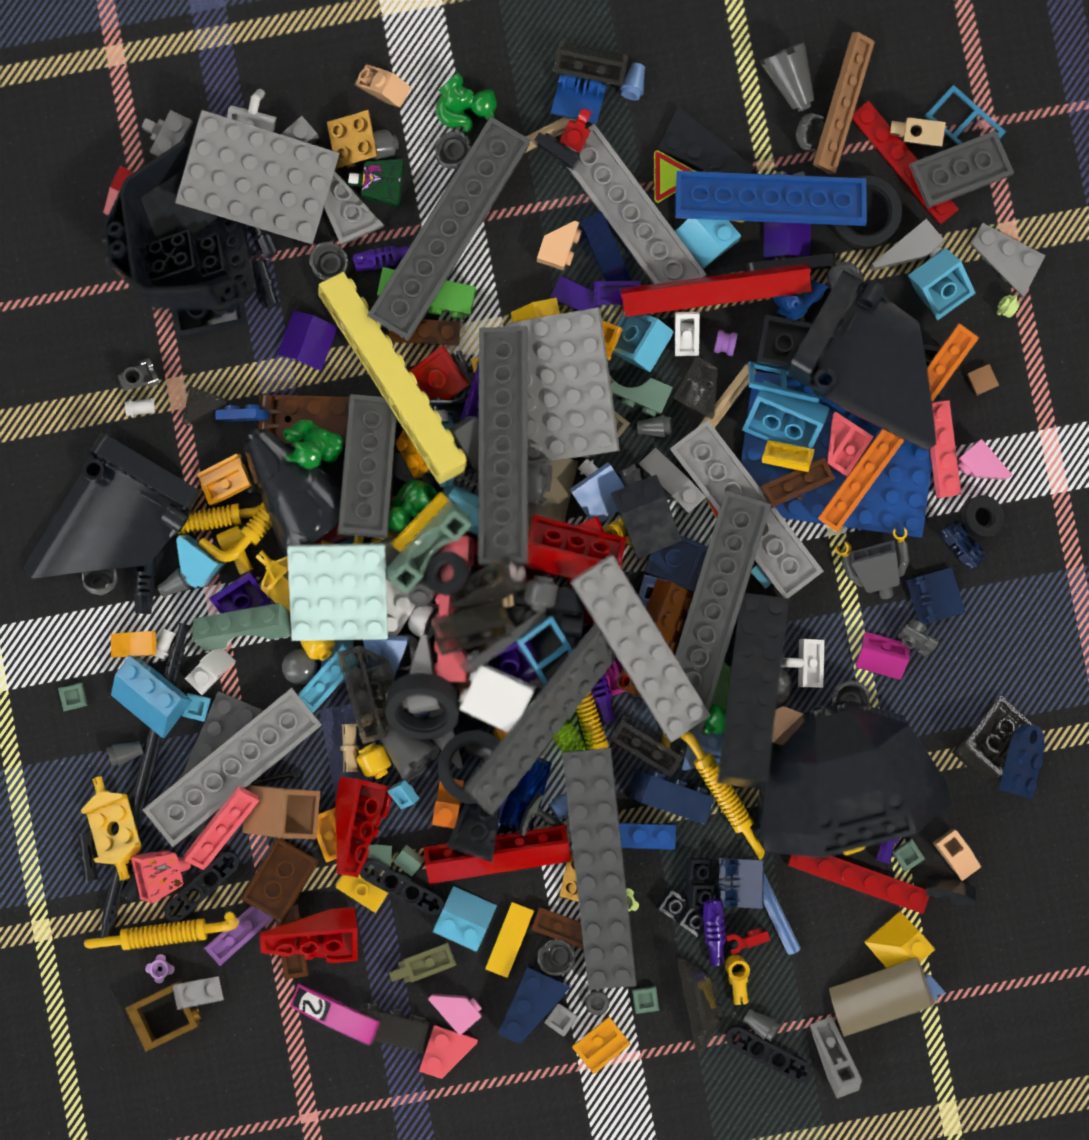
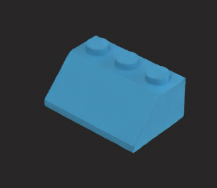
[742,380,830,449]
[111,655,192,738]

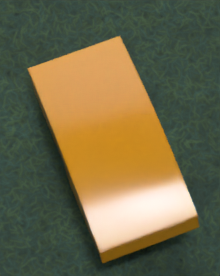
[111,631,157,658]

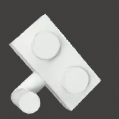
[227,89,276,132]
[781,639,824,688]

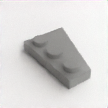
[324,171,384,245]
[971,223,1045,298]

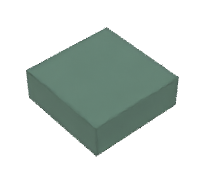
[58,683,88,711]
[892,839,925,872]
[367,844,392,869]
[394,845,425,877]
[632,986,659,1014]

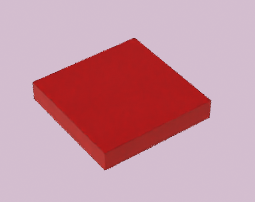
[408,345,470,401]

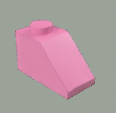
[957,439,1012,480]
[428,994,482,1035]

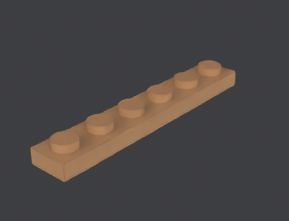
[813,32,875,174]

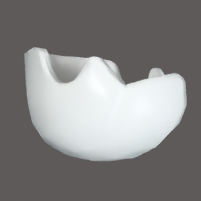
[408,603,437,638]

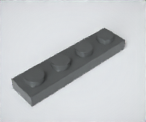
[461,610,547,673]

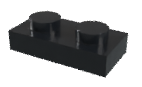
[534,132,579,170]

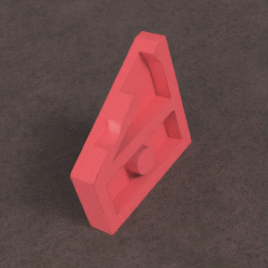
[827,412,873,477]
[419,1025,478,1079]

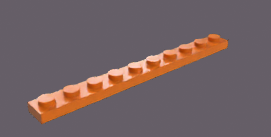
[818,324,979,532]

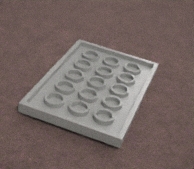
[175,110,339,245]
[506,308,620,461]

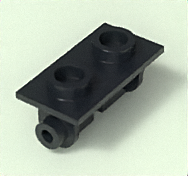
[429,398,466,423]

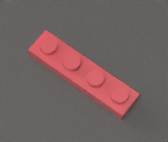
[930,400,961,498]
[184,786,259,870]

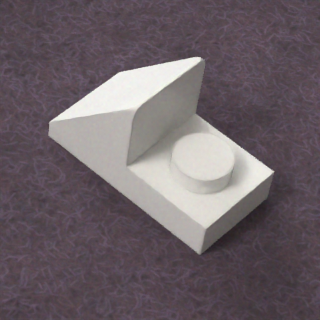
[674,312,700,356]
[185,648,236,695]

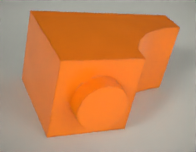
[432,779,464,828]

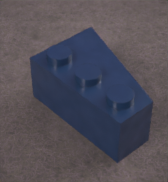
[626,769,714,825]
[498,965,571,1044]

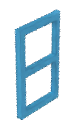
[925,85,1006,145]
[748,361,819,403]
[516,616,573,686]

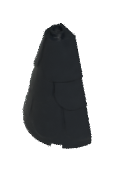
[243,428,342,556]

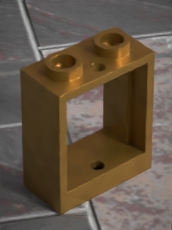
[125,980,202,1051]

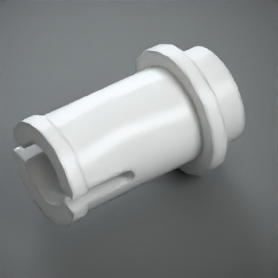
[125,398,155,418]
[578,458,599,477]
[153,628,176,660]

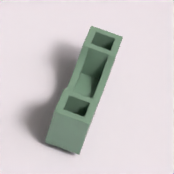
[609,374,673,417]
[386,500,472,594]
[192,603,292,651]

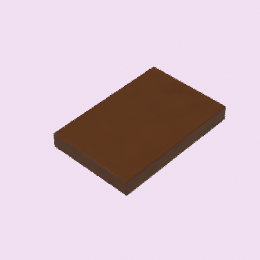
[241,838,319,923]

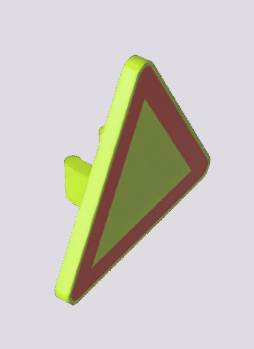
[654,151,694,203]

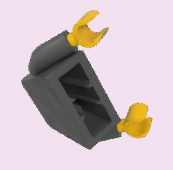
[835,527,909,599]

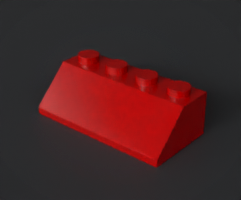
[521,514,626,579]

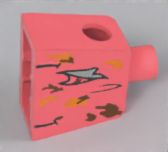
[131,850,191,903]

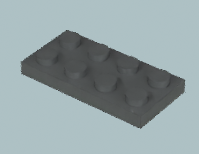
[909,130,1014,209]

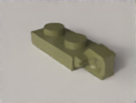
[389,942,456,983]

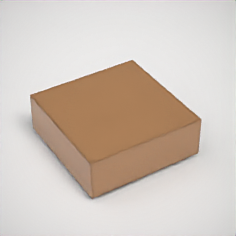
[966,364,999,396]

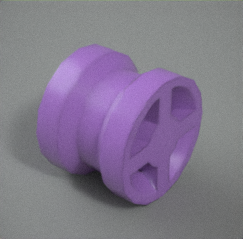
[714,329,737,356]

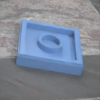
[569,462,625,523]

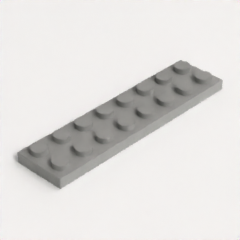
[562,124,707,284]
[670,420,824,599]
[570,555,711,742]
[143,688,322,847]

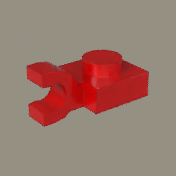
[559,108,592,152]
[726,927,770,955]

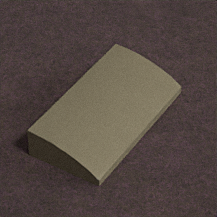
[528,459,579,533]
[829,957,936,1037]

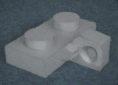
[141,110,192,157]

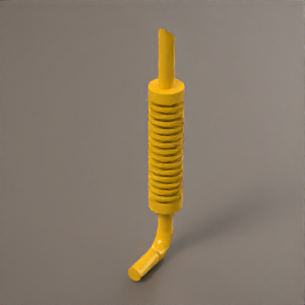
[198,458,322,562]
[175,503,264,535]
[575,691,609,749]
[663,731,765,860]
[84,912,239,950]

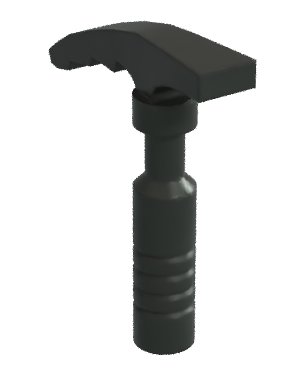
[519,792,567,836]

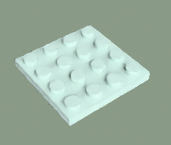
[288,543,388,641]

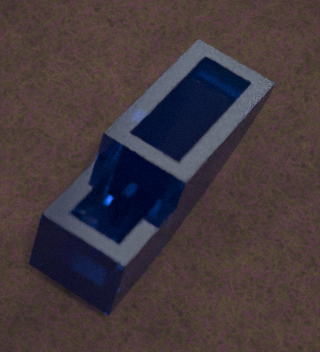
[580,211,631,281]
[499,756,552,831]

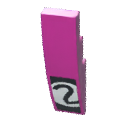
[290,984,380,1045]

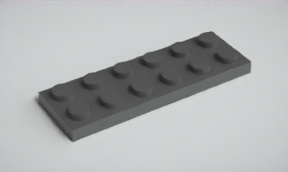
[338,394,396,538]
[181,691,262,838]

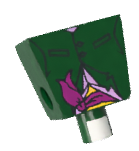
[349,159,404,208]

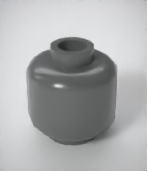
[370,129,399,161]
[524,576,558,612]

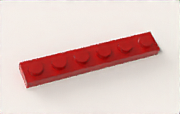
[852,101,959,226]
[787,855,929,914]

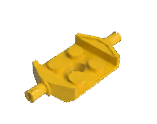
[255,550,290,612]
[81,776,141,881]

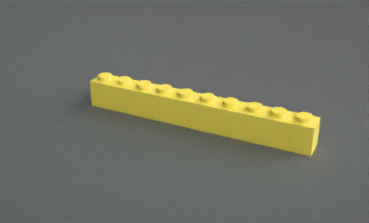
[318,272,467,484]

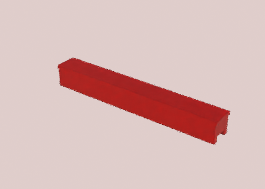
[619,263,812,317]

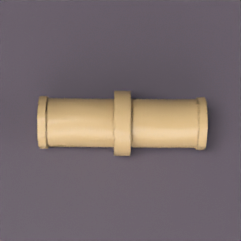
[340,724,359,772]

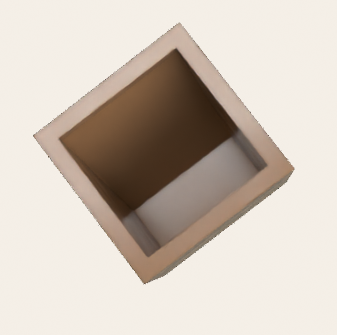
[242,785,320,839]

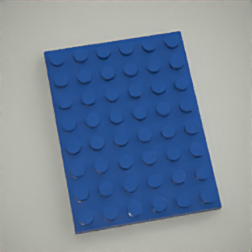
[741,371,941,538]

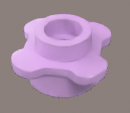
[146,954,174,983]

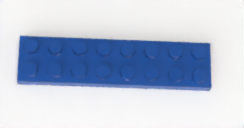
[675,171,867,226]

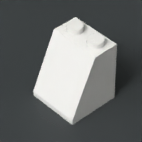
[459,664,537,732]

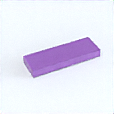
[204,906,273,966]

